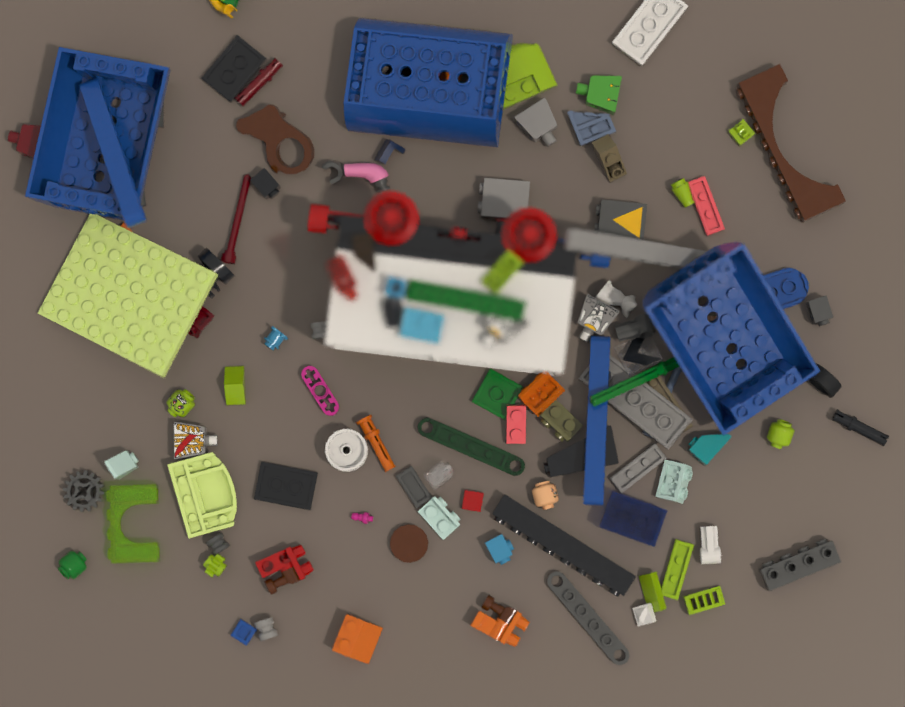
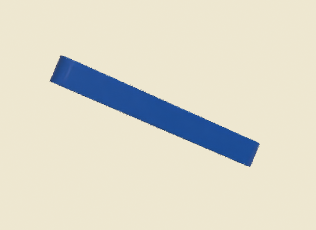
[79,78,147,228]
[584,336,610,506]

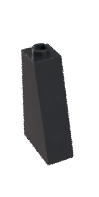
[544,426,619,478]

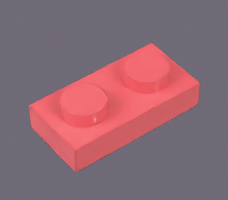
[506,404,526,444]

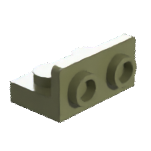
[540,400,583,442]

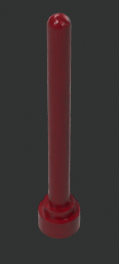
[220,174,251,265]

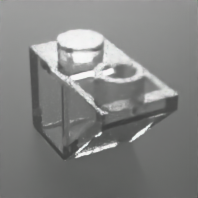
[423,461,454,491]

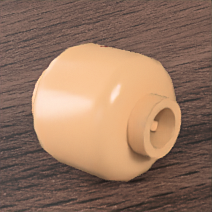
[532,481,559,510]

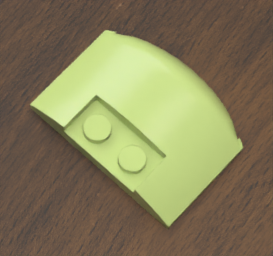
[168,452,237,538]

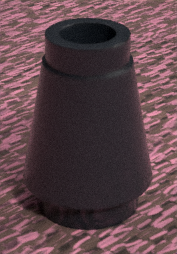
[382,298,402,328]

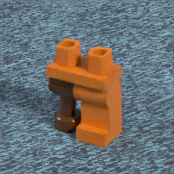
[471,595,530,647]

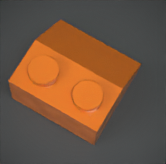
[332,614,383,664]

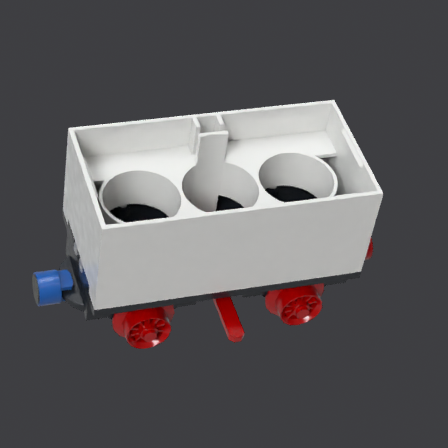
[307,191,611,377]

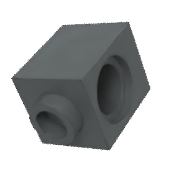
[806,295,833,326]

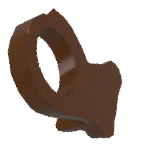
[236,105,314,174]

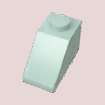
[104,450,139,480]

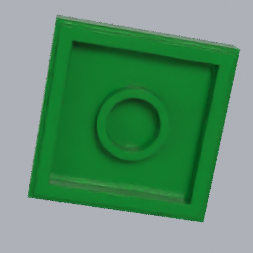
[472,368,523,420]

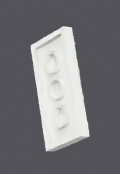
[612,0,688,66]

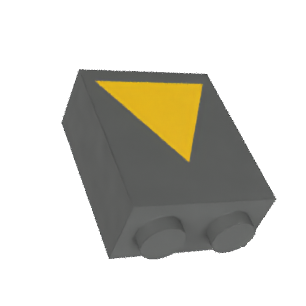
[594,199,647,240]

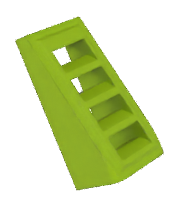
[683,586,725,615]

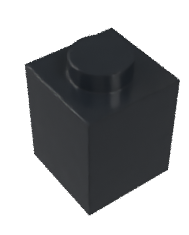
[250,168,281,200]

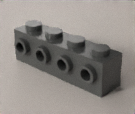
[759,538,841,591]

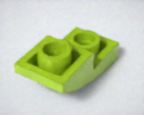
[481,250,524,295]

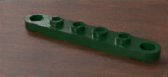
[418,418,525,476]

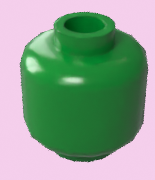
[58,551,87,579]

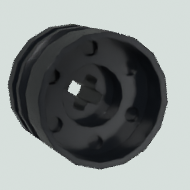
[198,248,235,299]

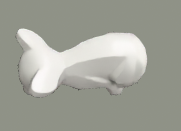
[595,280,637,318]

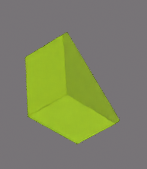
[224,366,246,405]

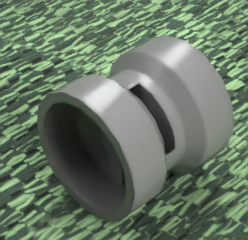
[254,617,278,641]

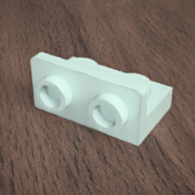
[655,460,693,504]
[418,496,460,540]

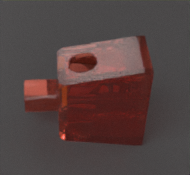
[325,254,358,302]

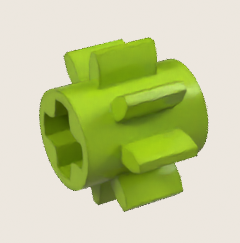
[203,554,227,577]

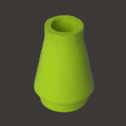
[671,178,694,208]

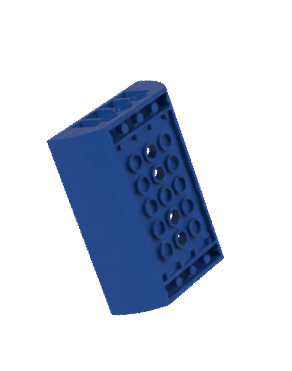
[344,18,513,147]
[25,47,171,221]
[643,242,820,436]

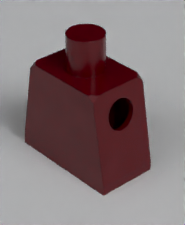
[8,124,41,159]

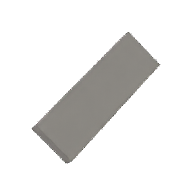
[610,443,667,494]

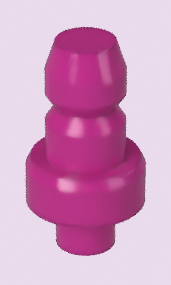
[351,512,374,524]

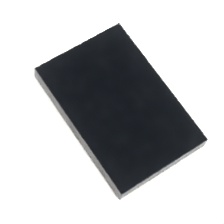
[201,35,267,103]
[254,462,318,511]

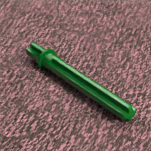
[590,357,680,406]

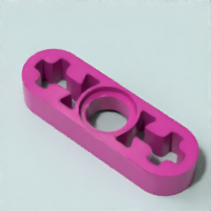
[301,366,339,416]

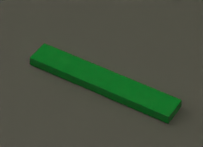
[406,280,527,322]

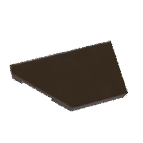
[352,234,376,271]

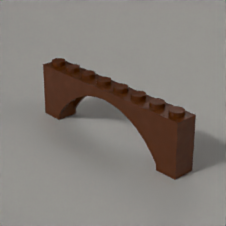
[736,64,846,223]

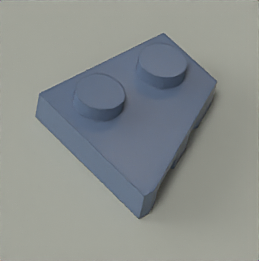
[567,111,616,147]

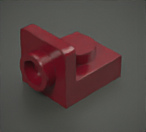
[188,306,215,339]

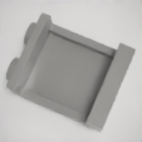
[478,178,530,219]

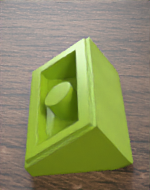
[639,571,667,612]

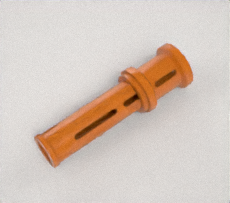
[356,415,396,472]

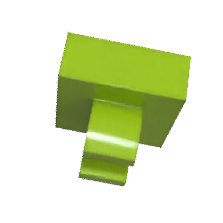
[728,119,755,147]

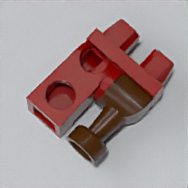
[255,545,314,595]

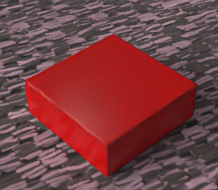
[462,490,484,512]

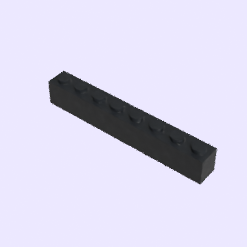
[492,494,636,597]

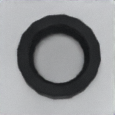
[808,363,842,398]

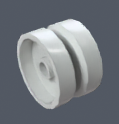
[325,429,368,472]

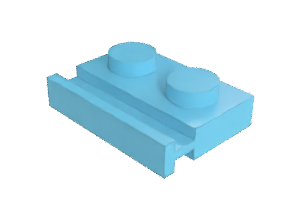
[400,308,445,344]

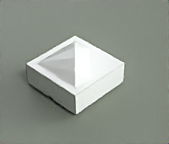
[632,603,656,626]

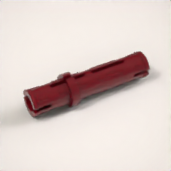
[235,58,283,107]

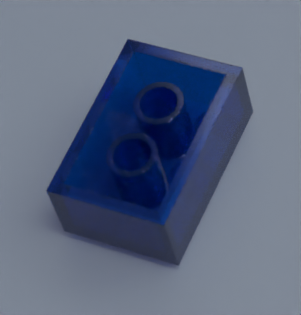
[598,491,668,547]

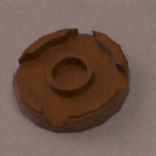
[390,524,428,563]

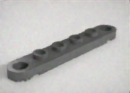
[547,572,629,665]

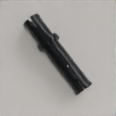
[832,409,889,446]

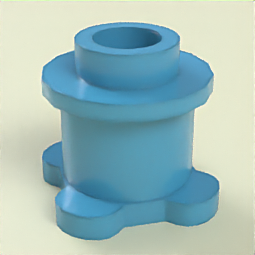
[385,277,406,298]
[264,326,288,350]

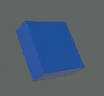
[230,619,257,646]

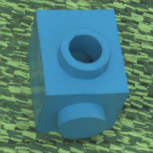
[485,534,514,565]

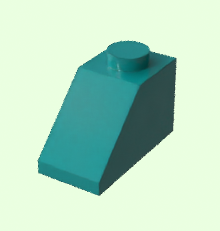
[687,434,732,466]

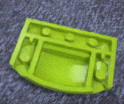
[503,43,557,110]

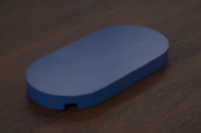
[763,268,809,309]

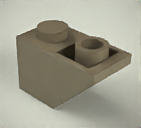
[591,134,627,182]

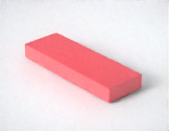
[688,176,725,236]

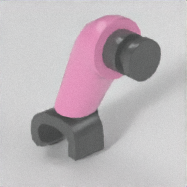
[321,160,390,193]

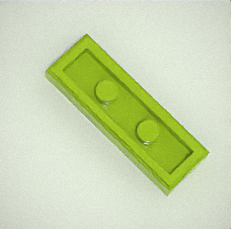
[661,539,694,600]

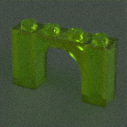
[106,484,160,563]

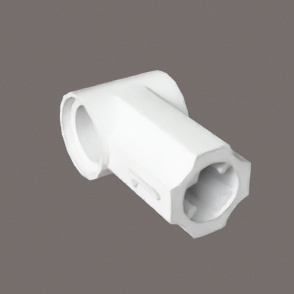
[700,526,721,565]

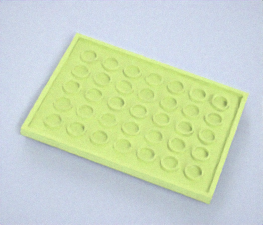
[38,214,218,378]

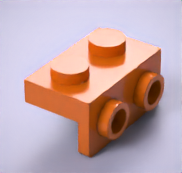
[518,371,565,417]

